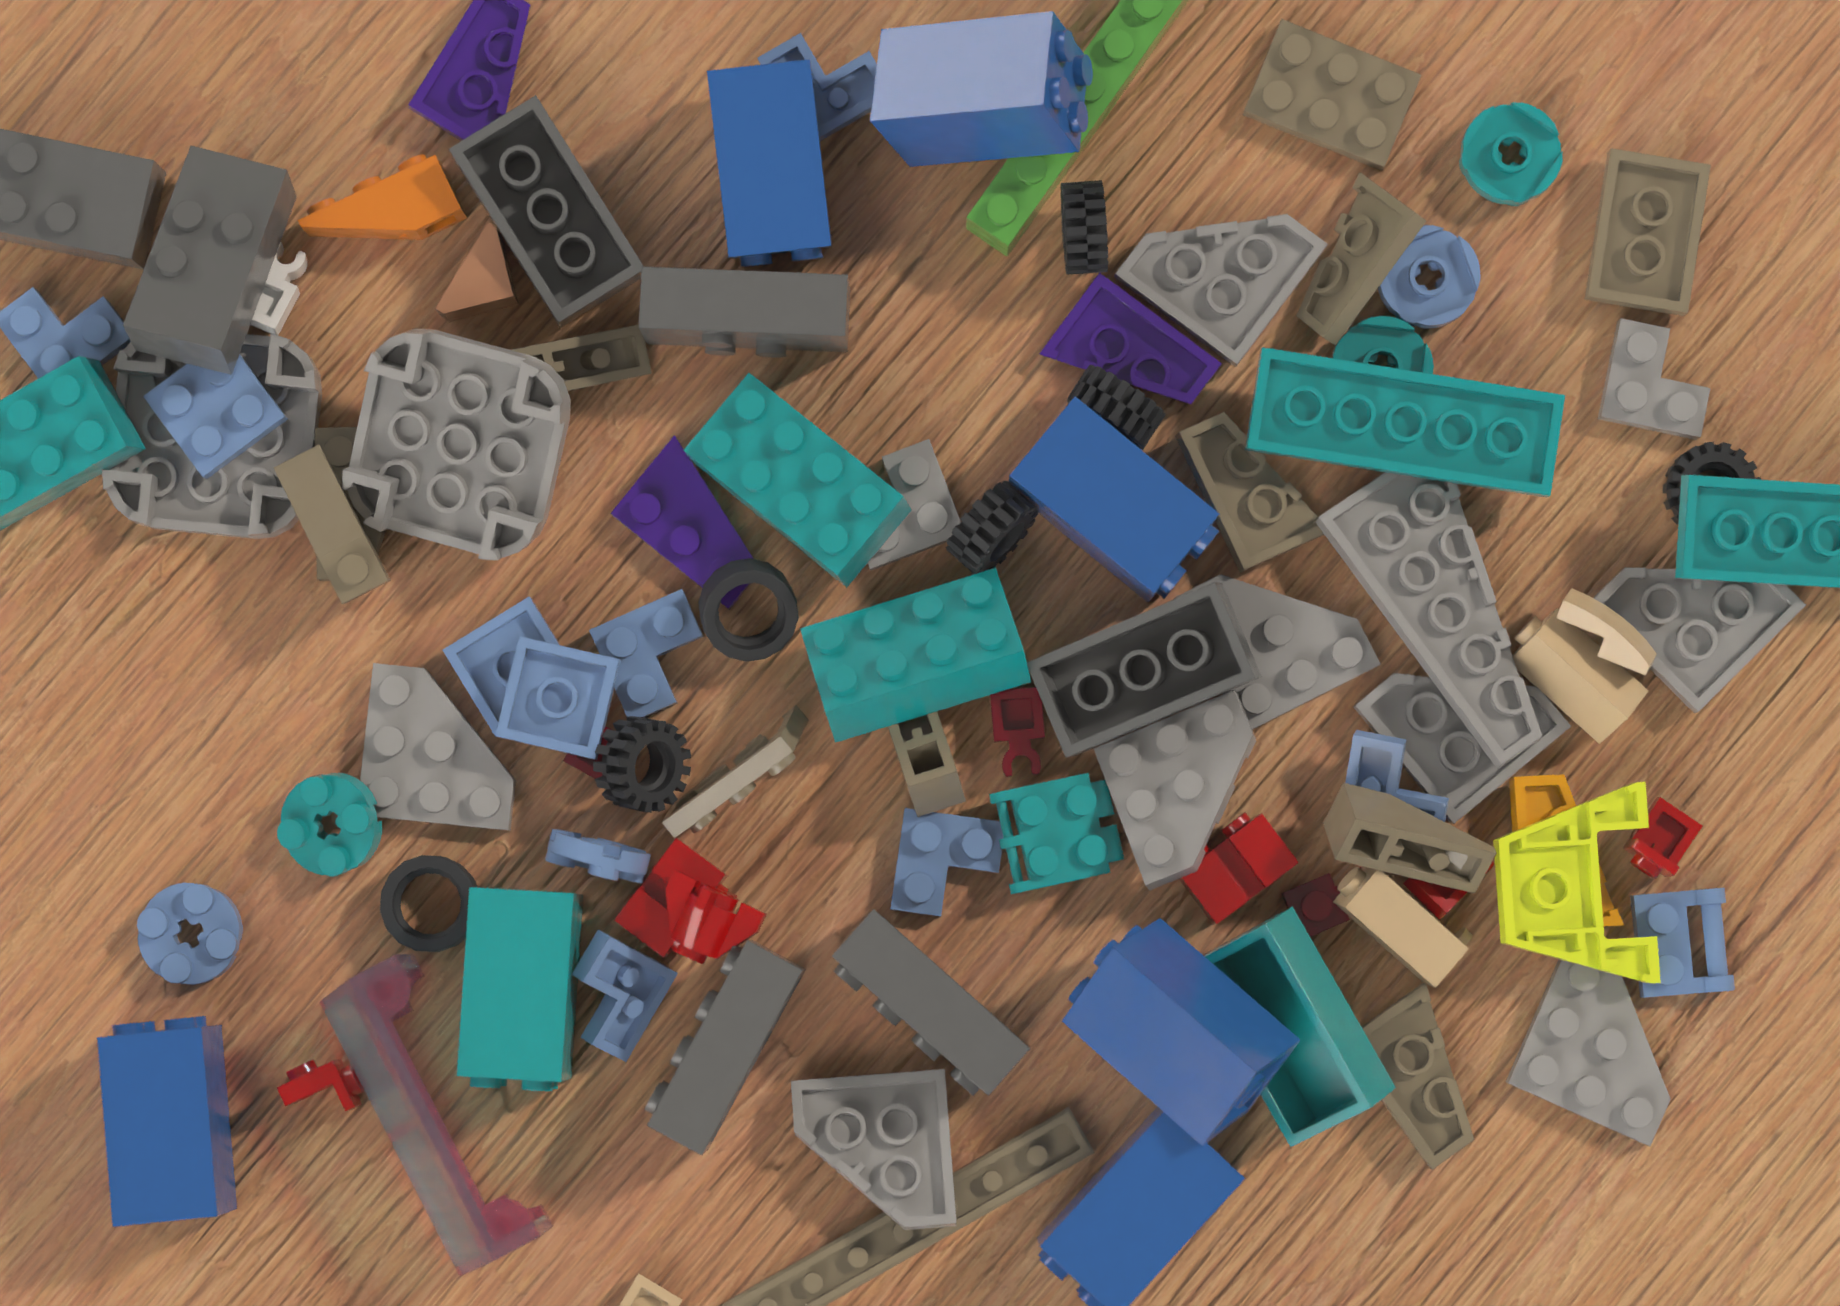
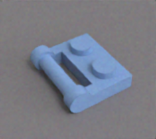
[1630,888,1735,998]

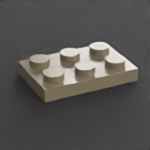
[1243,19,1421,171]
[1584,148,1711,316]

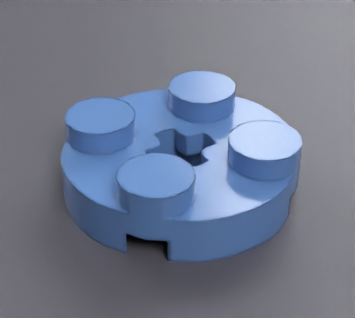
[1378,225,1480,329]
[545,829,651,883]
[137,883,243,985]

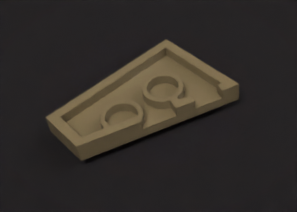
[1362,983,1474,1170]

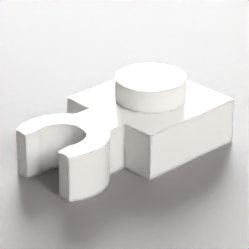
[250,242,308,336]

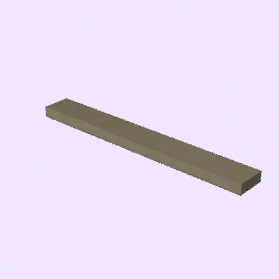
[719,1107,1095,1306]

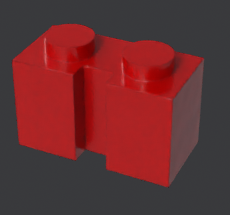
[1179,812,1299,925]
[614,838,729,958]

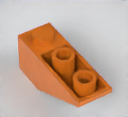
[298,154,467,240]

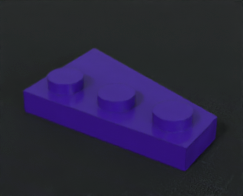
[408,0,530,141]
[1039,273,1222,405]
[611,435,754,610]

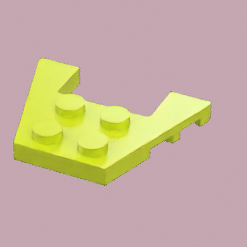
[1493,782,1661,983]

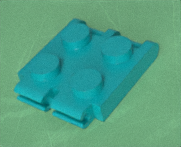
[989,773,1124,894]

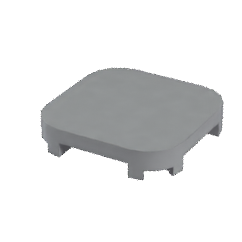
[342,328,571,561]
[102,334,322,539]

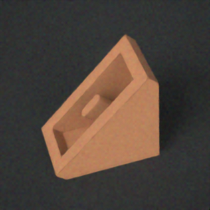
[435,222,519,322]

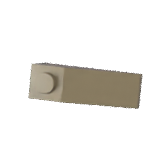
[512,325,652,391]
[273,445,391,604]
[888,711,966,817]
[1323,783,1496,893]

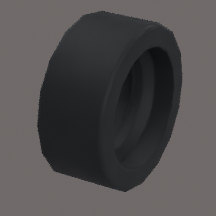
[698,558,799,662]
[380,855,478,952]

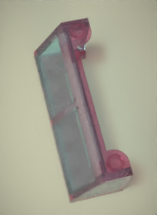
[320,954,553,1276]

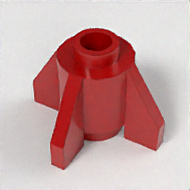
[665,870,767,964]

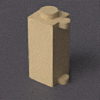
[1512,608,1649,744]
[1333,866,1473,988]

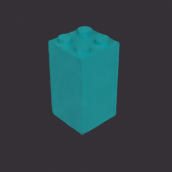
[457,887,584,1091]

